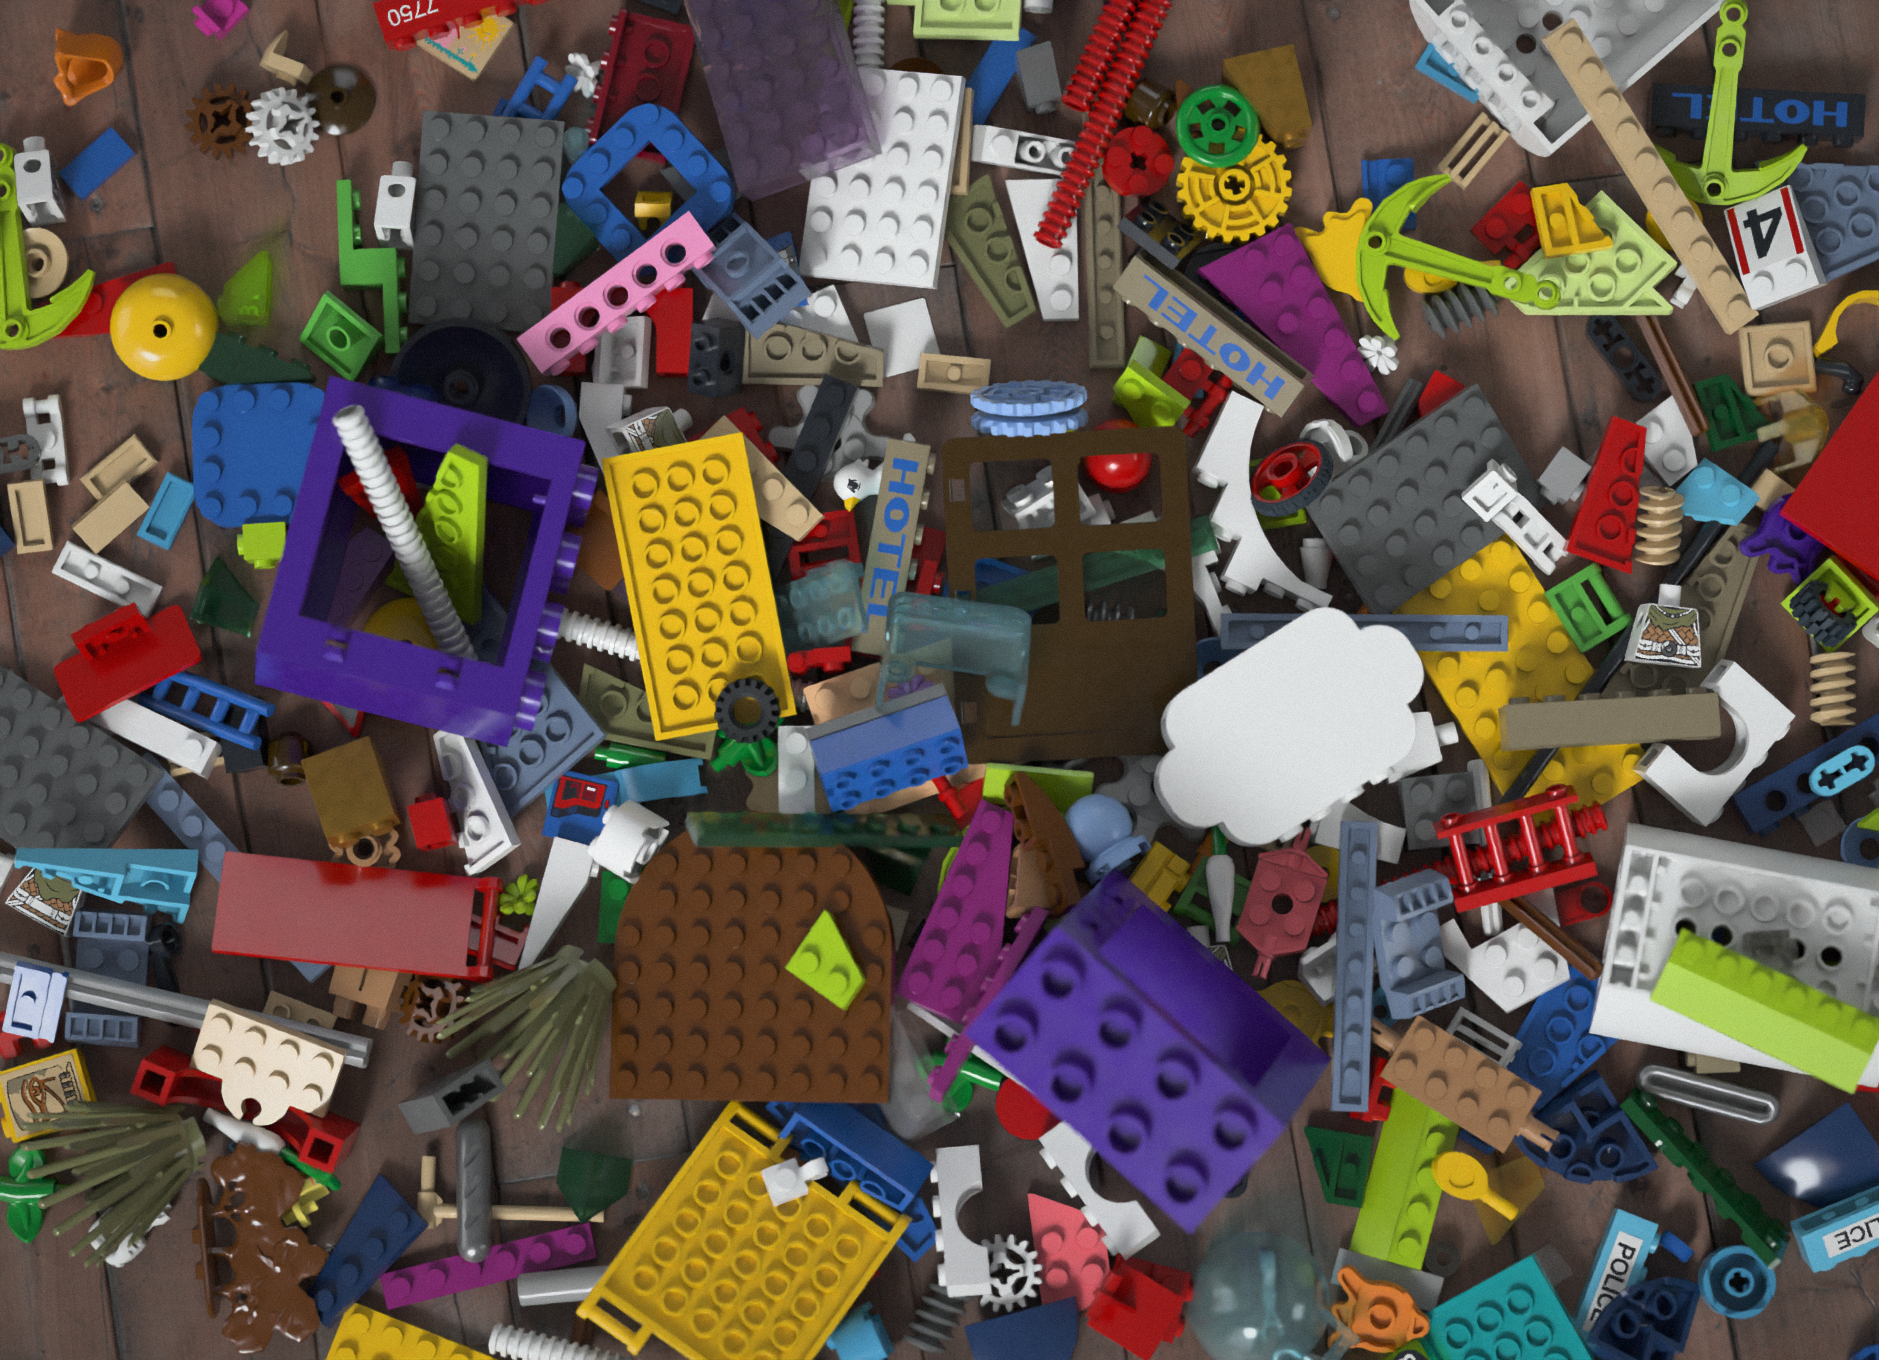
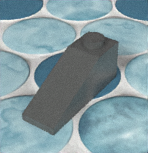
[1015,41,1062,115]

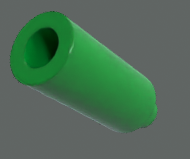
[594,742,668,770]

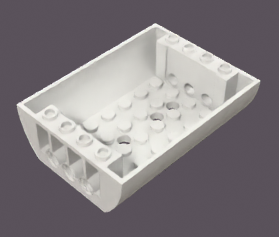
[1409,0,1724,157]
[1589,822,1879,1088]

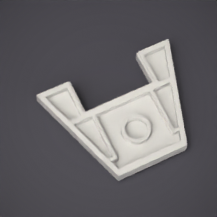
[1439,888,1570,1014]

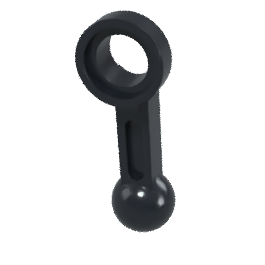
[148,922,183,1027]

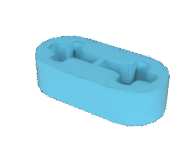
[1809,745,1875,797]

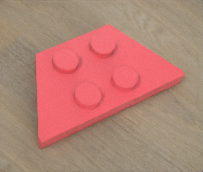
[1027,1193,1110,1313]

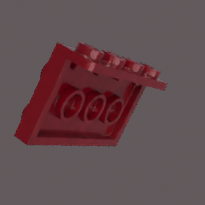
[584,7,698,166]

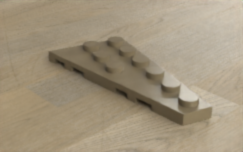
[1601,522,1759,699]

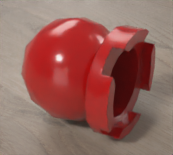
[1082,419,1153,494]

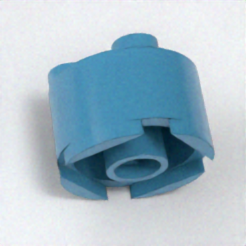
[1697,1245,1776,1319]
[826,1302,894,1360]

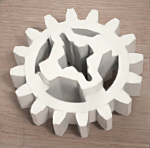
[245,87,320,166]
[972,1234,1044,1312]

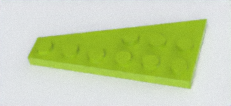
[385,443,487,626]

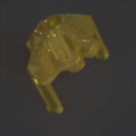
[1753,388,1829,475]

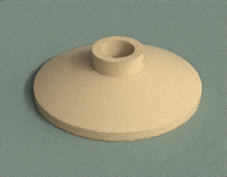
[23,228,69,298]

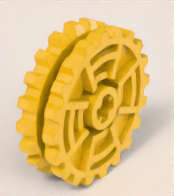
[1176,128,1292,246]

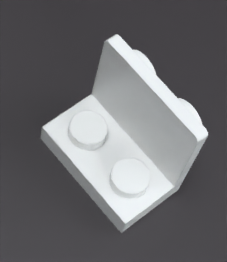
[1001,465,1096,529]

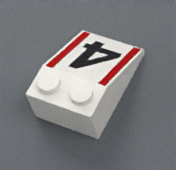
[1724,185,1827,310]

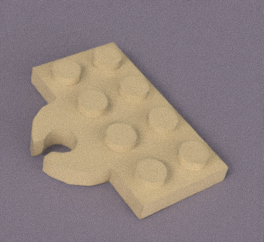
[189,998,348,1126]

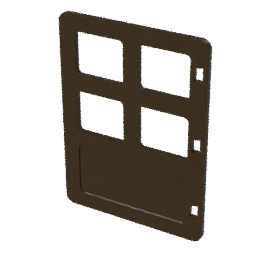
[941,426,1198,765]

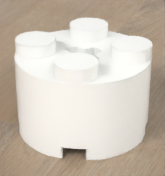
[588,800,669,884]

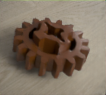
[185,83,256,161]
[399,974,472,1044]

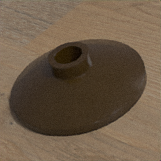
[305,65,375,135]

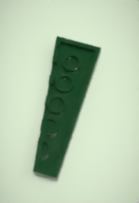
[1620,1086,1791,1271]

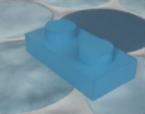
[1415,42,1479,104]

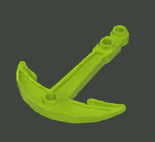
[1651,0,1808,205]
[0,143,96,350]
[1356,174,1561,341]

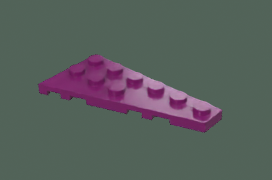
[1196,223,1390,428]
[895,799,1014,1027]

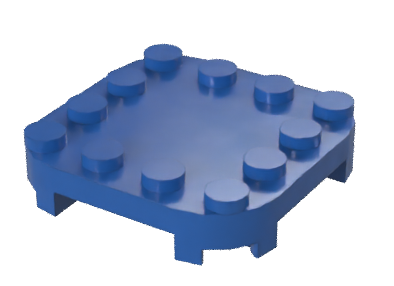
[192,382,325,529]

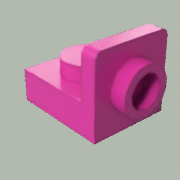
[191,0,250,41]

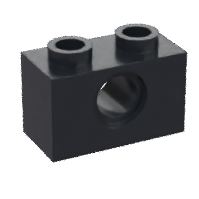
[687,317,746,399]

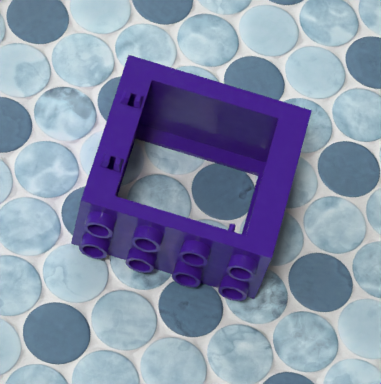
[255,376,599,747]
[964,868,1332,1233]

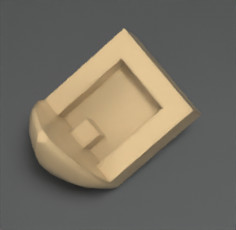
[259,30,313,87]

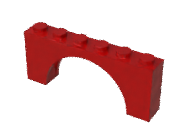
[130,1044,361,1174]

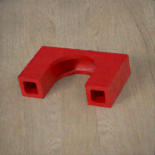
[551,281,695,378]

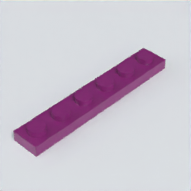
[926,906,1048,1104]
[380,1222,598,1310]

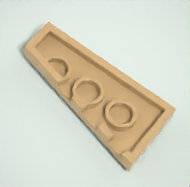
[699,415,824,542]

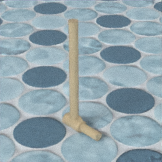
[417,1156,605,1229]

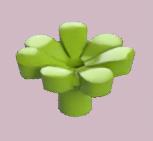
[498,874,540,916]

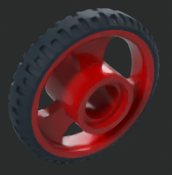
[1249,439,1334,517]

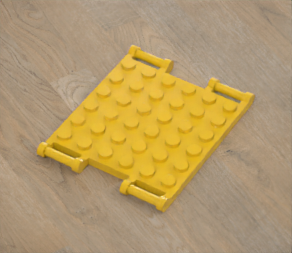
[576,1101,913,1360]

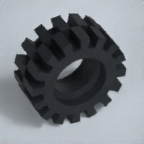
[714,678,781,744]

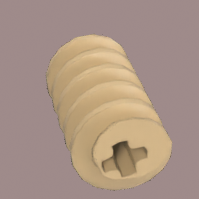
[1634,486,1685,565]
[1810,652,1856,727]

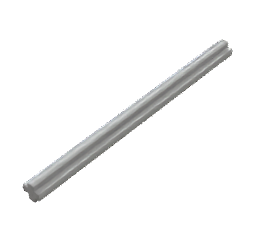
[0,951,373,1068]

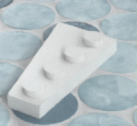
[1005,179,1079,321]
[433,730,521,877]

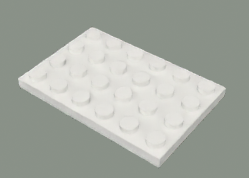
[799,65,966,289]

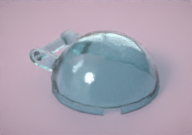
[1188,1231,1361,1360]

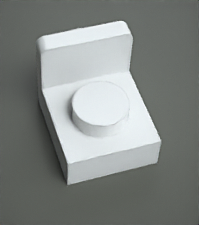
[1461,459,1518,522]

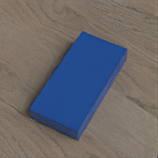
[58,127,136,201]

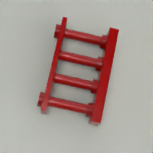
[1433,784,1598,913]

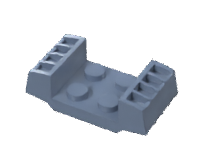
[682,211,811,340]
[1371,868,1465,1019]
[65,907,152,1048]

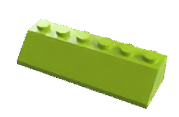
[1649,929,1879,1094]

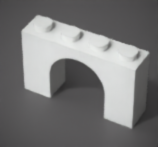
[1633,658,1795,827]

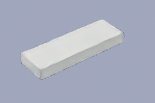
[52,540,164,618]

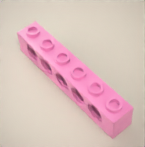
[517,211,718,376]

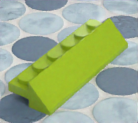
[1349,1087,1459,1270]

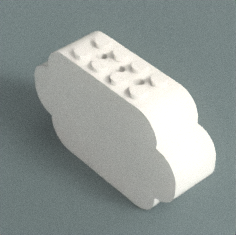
[1154,608,1423,847]

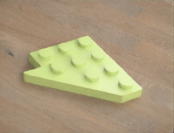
[886,0,1022,41]
[1505,190,1677,315]

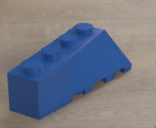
[772,1102,935,1212]

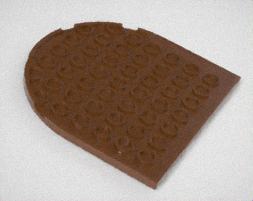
[609,811,895,1104]

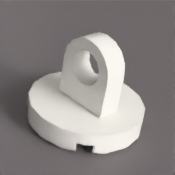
[1299,419,1368,479]

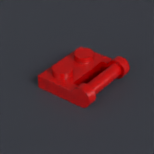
[788,509,863,583]

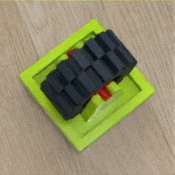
[1780,554,1879,652]

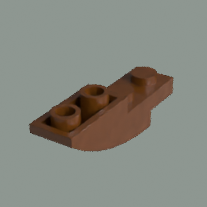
[1004,771,1085,917]

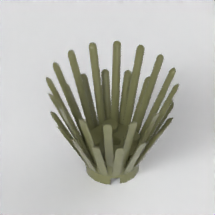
[436,945,617,1132]
[20,1100,207,1269]

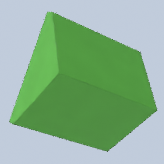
[299,291,385,382]

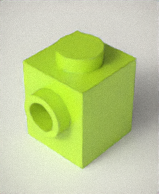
[237,522,290,569]

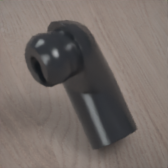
[1815,356,1864,395]

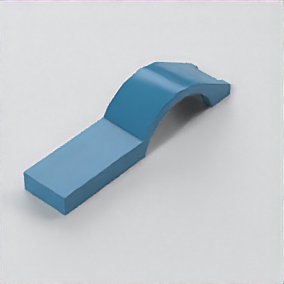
[545,758,708,810]

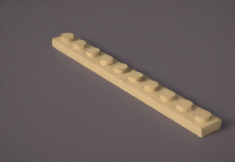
[1541,18,1759,335]

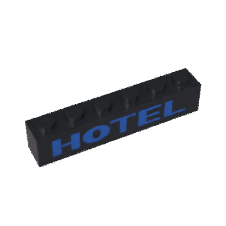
[1646,83,1866,148]

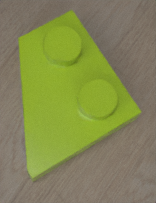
[1113,359,1191,428]
[785,910,866,1010]

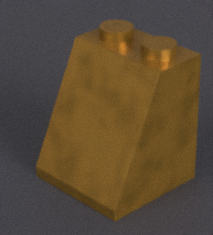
[1220,44,1312,150]
[301,736,401,848]

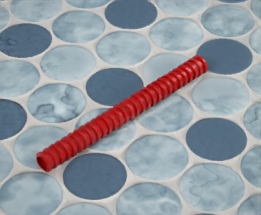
[1033,0,1172,249]
[1061,0,1140,113]
[1309,800,1608,942]

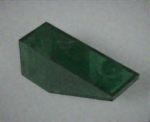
[198,330,317,385]

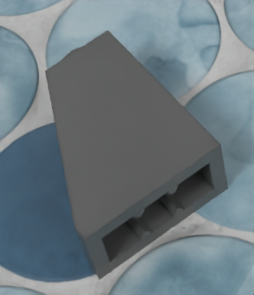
[397,1058,506,1134]

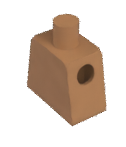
[1005,843,1091,920]

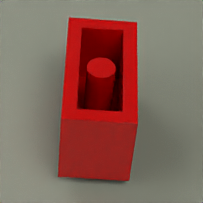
[407,793,459,852]

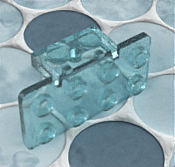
[774,559,869,658]

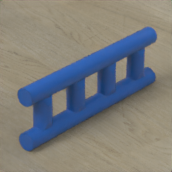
[501,55,578,120]
[137,670,275,751]

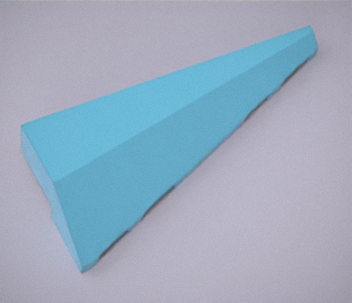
[14,848,198,924]

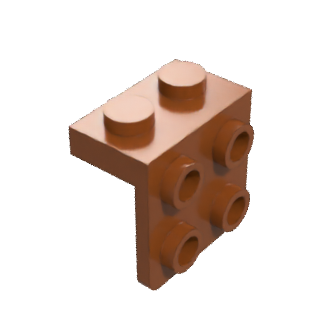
[568,490,624,591]

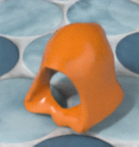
[53,27,124,107]

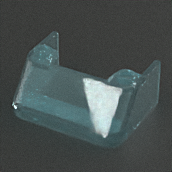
[875,592,1031,726]

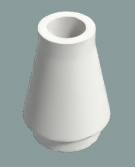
[1299,538,1333,589]

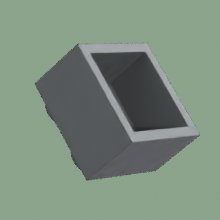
[1397,771,1480,852]

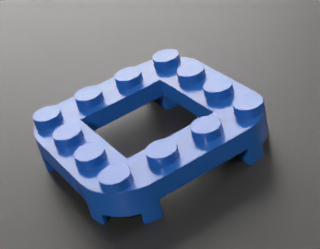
[562,103,736,277]

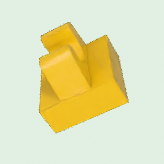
[635,191,673,230]

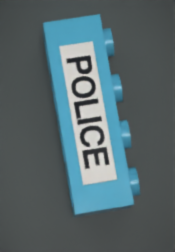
[1790,1185,1879,1273]
[1572,1208,1661,1357]

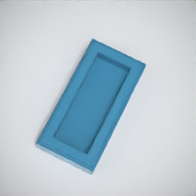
[137,472,195,551]

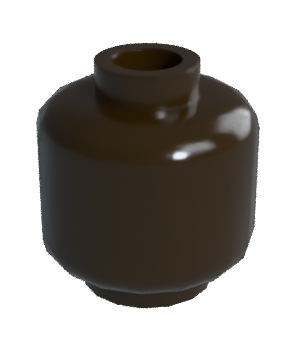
[1124,78,1176,130]
[267,731,314,787]

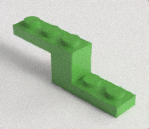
[336,179,409,359]

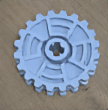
[970,380,1088,437]

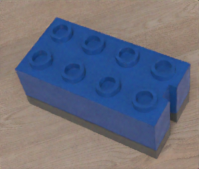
[805,683,969,813]

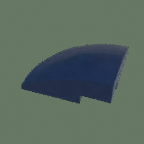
[1513,1069,1659,1184]
[1754,1102,1879,1208]
[1586,1277,1700,1360]
[964,1296,1079,1360]

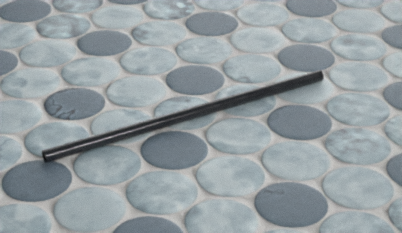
[1496,439,1780,805]

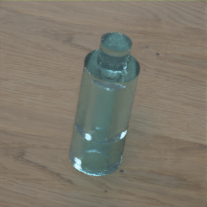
[563,127,590,164]

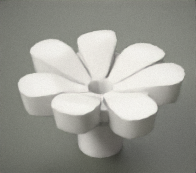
[565,52,605,98]
[1357,335,1399,375]

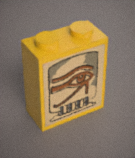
[0,1048,98,1143]

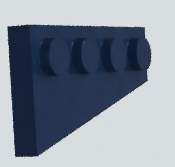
[307,1174,430,1329]

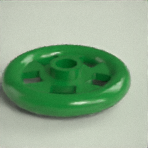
[1175,84,1261,168]

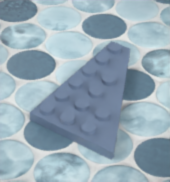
[1752,160,1879,282]
[461,581,608,821]

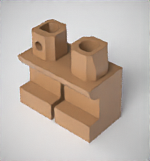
[328,966,413,1030]

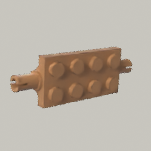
[1370,1015,1560,1154]

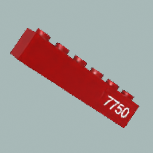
[372,0,549,52]

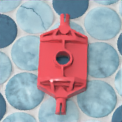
[1236,826,1328,980]

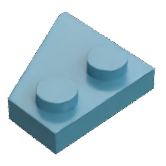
[1675,458,1760,526]

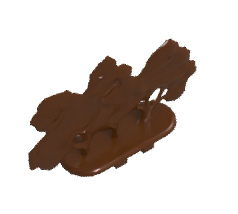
[191,1141,329,1354]

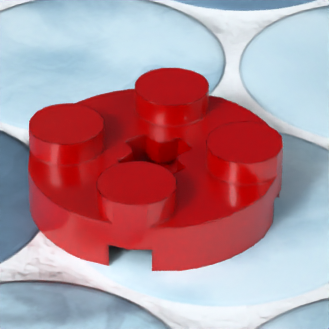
[1101,125,1174,198]

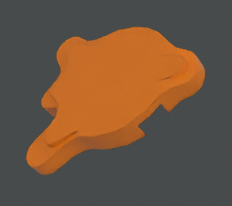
[1327,1264,1430,1354]

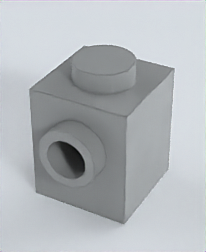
[1536,446,1591,506]

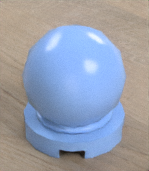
[1063,794,1151,886]

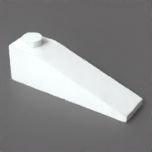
[87,699,222,779]
[518,837,601,970]

